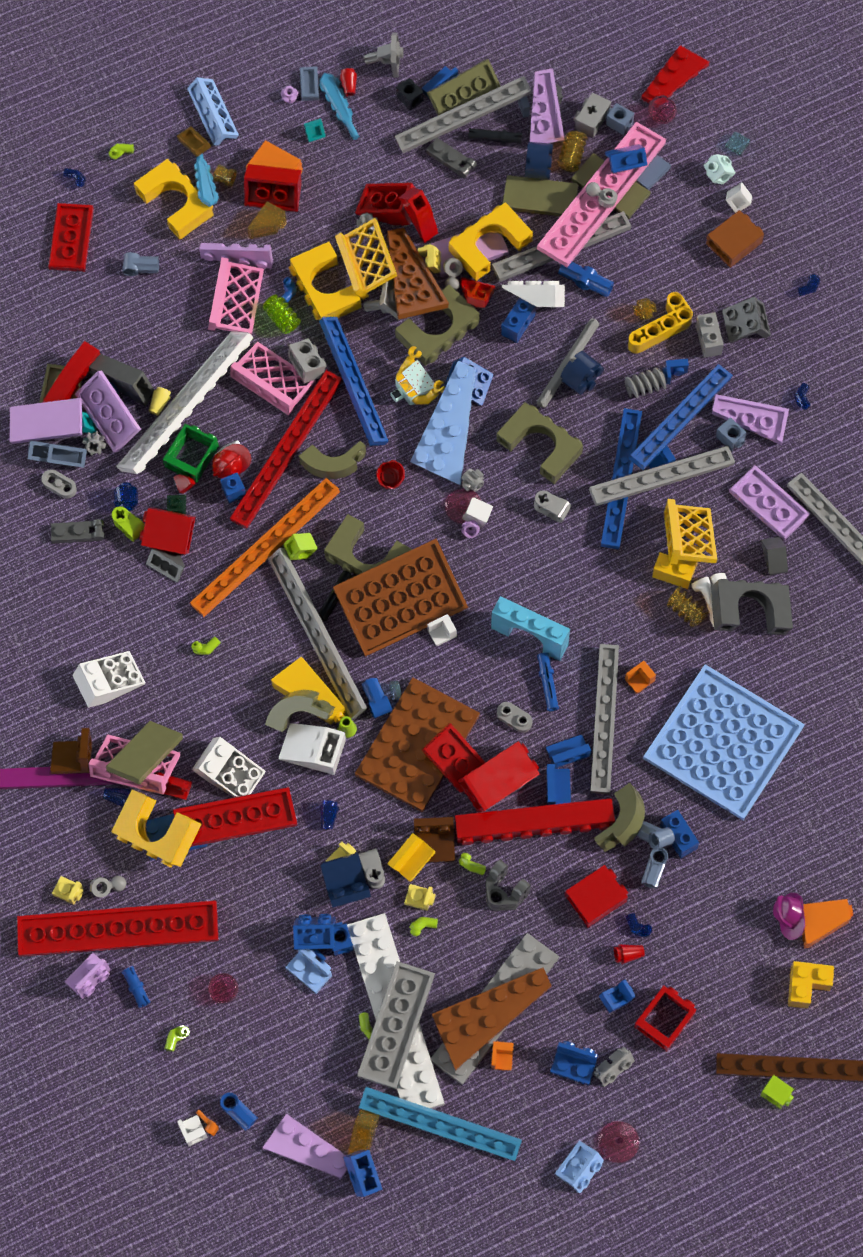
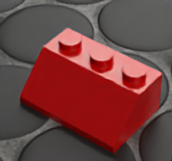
[244,164,301,212]

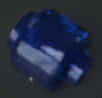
[114,482,139,511]

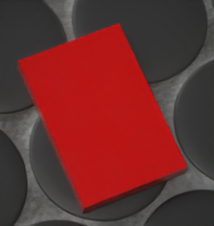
[421,723,485,793]

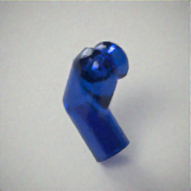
[63,168,86,187]
[626,913,652,937]

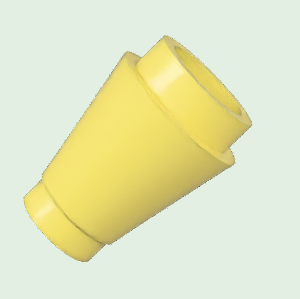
[149,387,171,416]

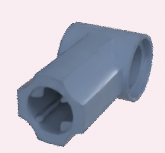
[122,252,159,276]
[637,821,675,849]
[641,848,668,889]

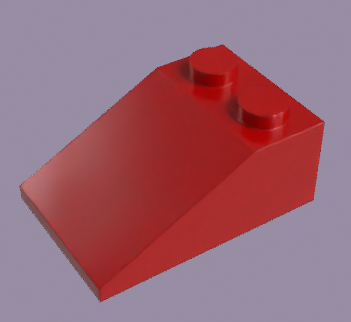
[355,183,415,225]

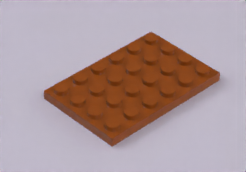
[332,538,468,657]
[355,677,480,812]

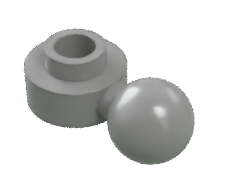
[586,182,617,208]
[443,257,463,290]
[90,876,126,898]

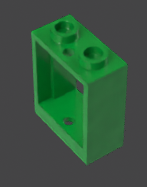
[163,424,219,483]

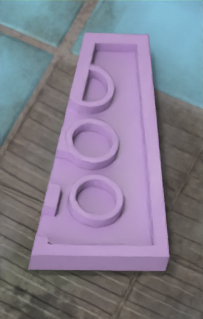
[530,68,565,143]
[199,243,273,269]
[712,394,789,445]
[262,1114,348,1179]

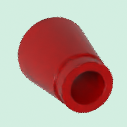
[340,68,357,96]
[614,944,645,964]

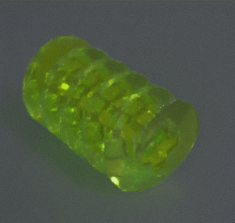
[262,295,301,334]

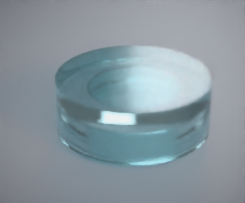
[390,680,401,700]

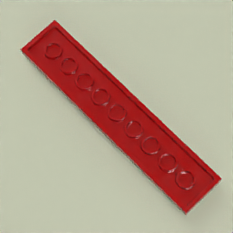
[17,901,219,957]

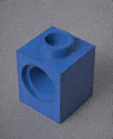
[220,472,246,503]
[332,922,354,956]

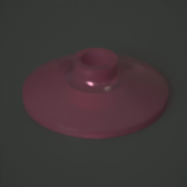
[445,488,481,524]
[598,1121,639,1163]

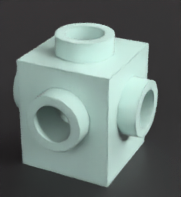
[704,154,736,184]

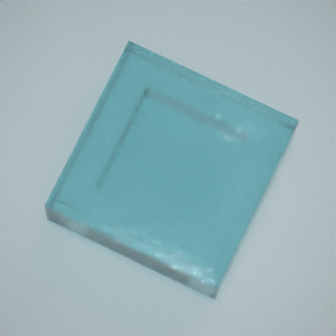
[725,131,750,156]

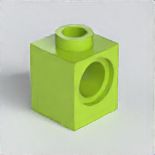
[283,533,317,560]
[761,1075,794,1109]

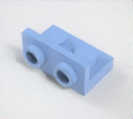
[286,949,332,994]
[555,1141,604,1193]

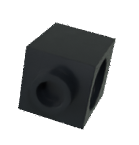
[396,78,423,111]

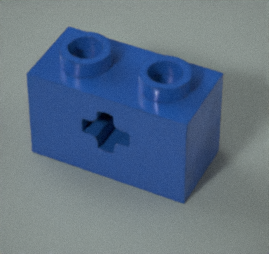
[501,298,536,343]
[660,810,699,859]
[343,1149,382,1197]

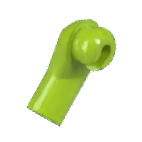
[109,143,134,159]
[359,1012,373,1040]

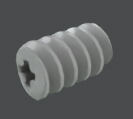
[625,368,666,398]

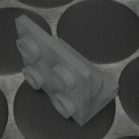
[722,296,771,343]

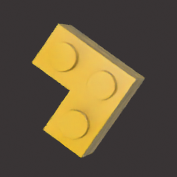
[652,545,701,589]
[788,961,834,1008]

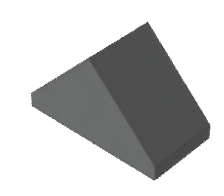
[761,537,788,576]

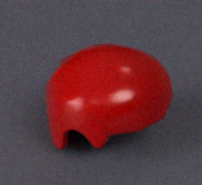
[376,460,405,489]

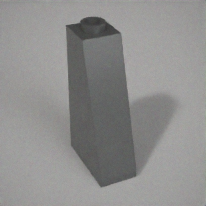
[88,353,154,406]

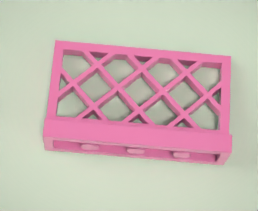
[208,257,264,335]
[230,342,316,416]
[88,735,180,795]

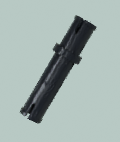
[468,128,522,144]

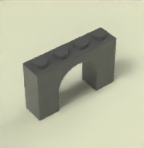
[710,579,793,635]

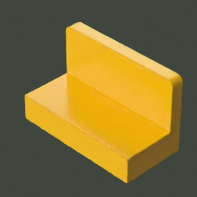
[387,833,435,882]

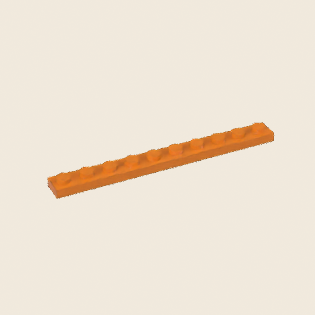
[190,478,340,617]

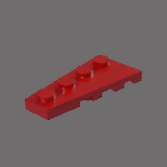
[641,45,710,108]

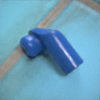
[280,277,297,304]

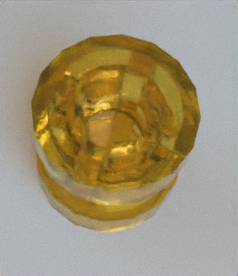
[213,164,237,187]

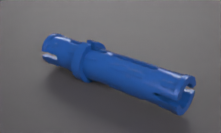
[537,653,559,711]

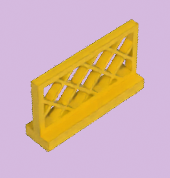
[335,218,397,300]
[664,499,717,565]

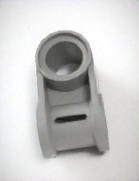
[534,490,571,523]
[359,848,385,889]

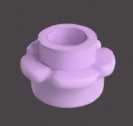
[281,86,298,103]
[461,520,480,538]

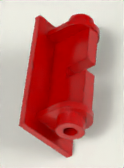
[154,772,192,800]

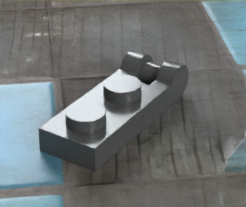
[426,138,477,178]
[51,519,104,544]

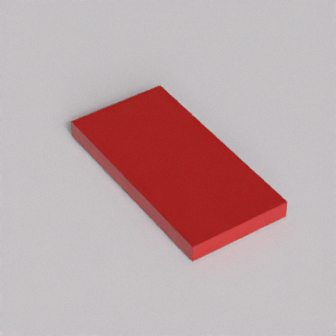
[48,203,94,272]

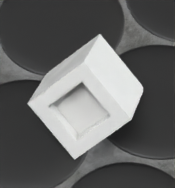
[726,182,752,213]
[462,498,493,528]
[427,614,457,646]
[177,1115,208,1146]

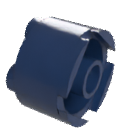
[524,142,553,180]
[561,351,604,395]

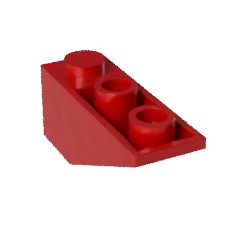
[398,187,438,243]

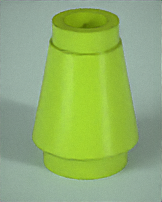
[337,716,357,738]

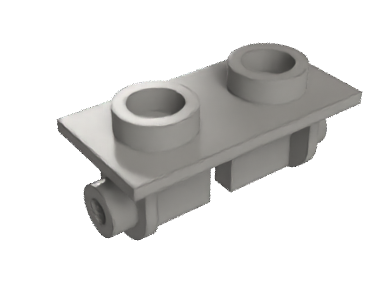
[593,1047,634,1087]

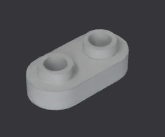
[42,470,77,499]
[497,702,533,733]

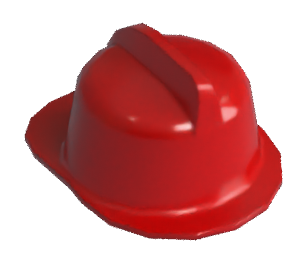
[212,444,251,479]

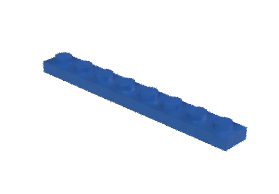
[319,317,388,446]
[629,364,733,470]
[601,408,642,550]

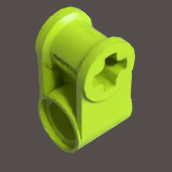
[112,506,145,542]

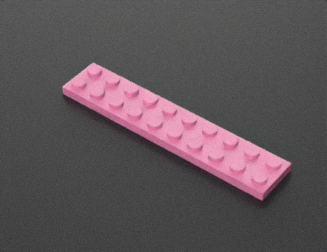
[537,122,666,267]

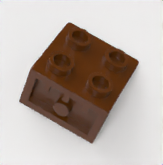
[50,728,92,774]
[414,817,455,863]

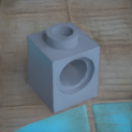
[605,103,634,135]
[716,417,746,451]

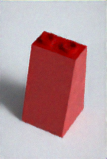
[457,741,540,813]

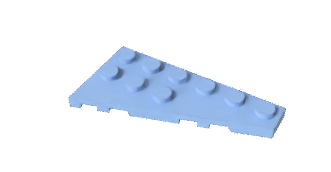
[410,361,476,486]

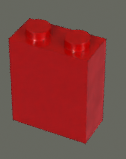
[140,508,196,555]
[565,865,628,928]

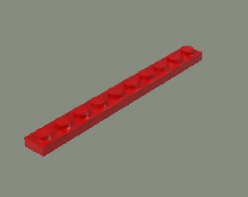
[230,370,342,529]

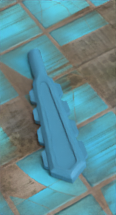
[319,73,359,140]
[194,153,219,207]

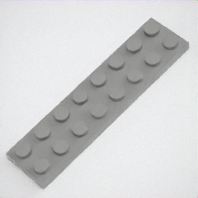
[430,933,559,1085]

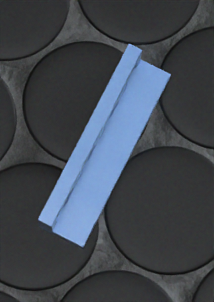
[187,77,239,145]

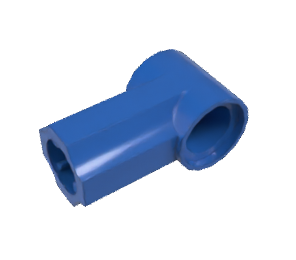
[362,678,392,718]
[220,1092,258,1131]

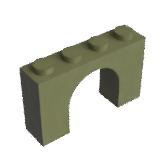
[395,285,479,366]
[496,402,583,484]
[324,514,412,575]

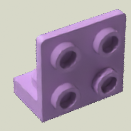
[64,953,111,999]

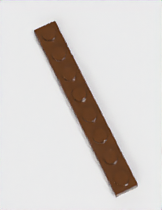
[716,1053,863,1082]

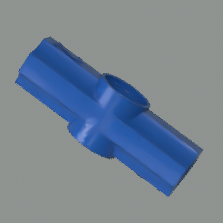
[558,262,614,297]

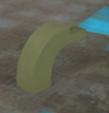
[299,441,366,479]
[265,690,335,732]
[594,783,645,852]

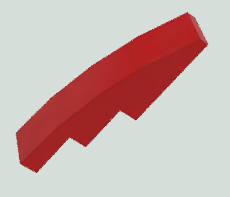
[42,341,100,403]

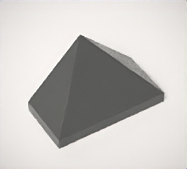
[146,548,185,583]

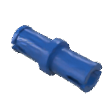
[122,966,151,1008]

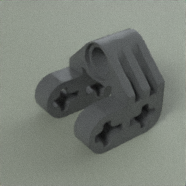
[485,859,531,911]

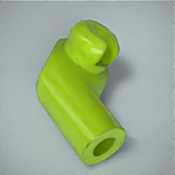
[191,636,221,655]
[459,853,486,875]
[410,917,438,936]
[164,1025,190,1052]

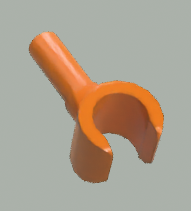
[196,1110,219,1136]

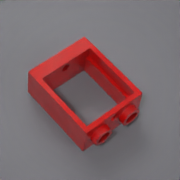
[634,985,697,1052]

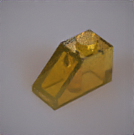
[247,201,287,239]
[348,1109,380,1154]

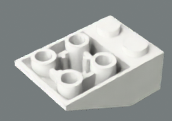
[502,281,565,307]
[72,651,145,708]
[278,723,346,775]
[192,737,266,798]

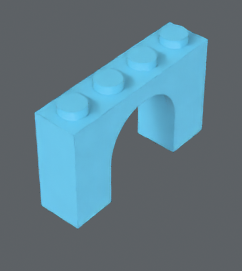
[491,596,570,661]

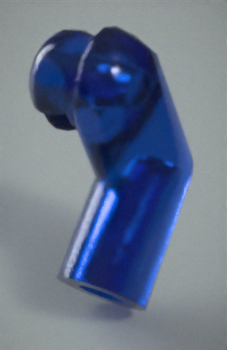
[798,274,820,297]
[794,383,810,410]

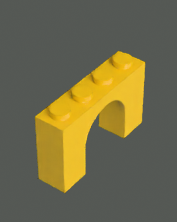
[134,159,214,240]
[449,202,533,281]
[289,242,361,321]
[111,789,201,867]

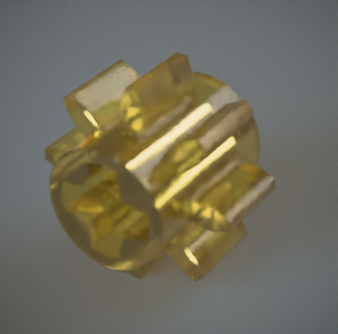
[633,298,656,320]

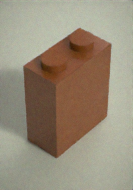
[706,210,764,268]

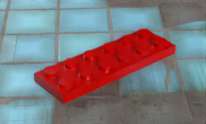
[173,787,297,847]

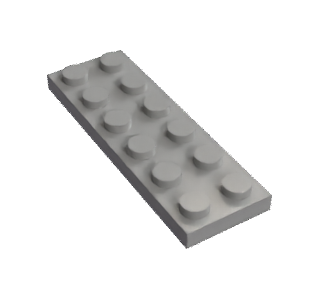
[357,961,435,1090]

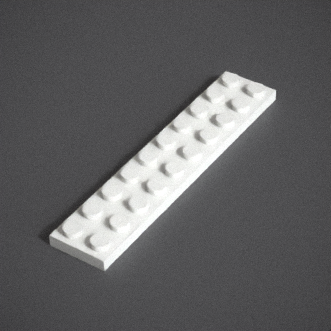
[116,331,253,474]
[347,913,445,1109]

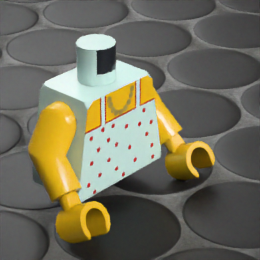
[390,346,445,405]

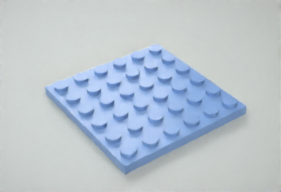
[643,664,805,820]

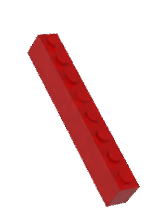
[455,798,615,845]

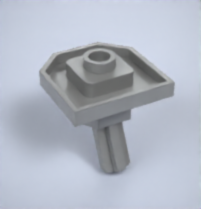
[364,33,403,78]
[364,279,408,320]

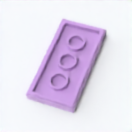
[430,233,509,277]
[75,371,141,452]
[10,398,82,444]
[729,465,810,541]

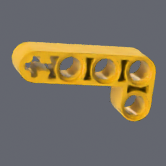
[628,292,693,354]

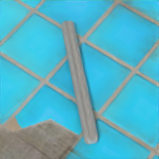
[536,318,599,408]

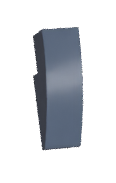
[27,440,87,468]

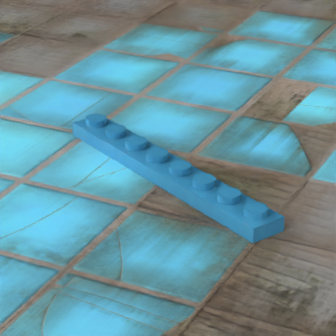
[359,1087,522,1161]

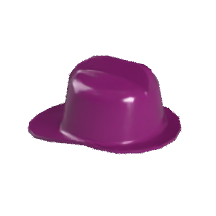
[773,893,805,940]

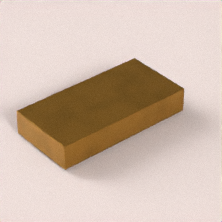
[177,127,211,157]

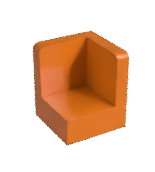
[625,661,656,694]
[491,1041,514,1071]

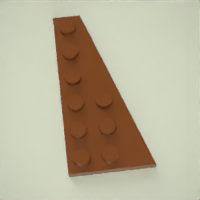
[386,227,449,320]
[432,967,552,1071]

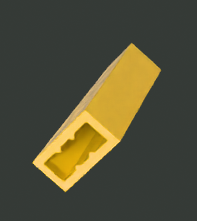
[271,657,346,725]

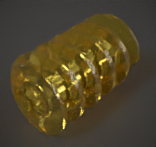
[558,131,588,172]
[667,586,709,628]

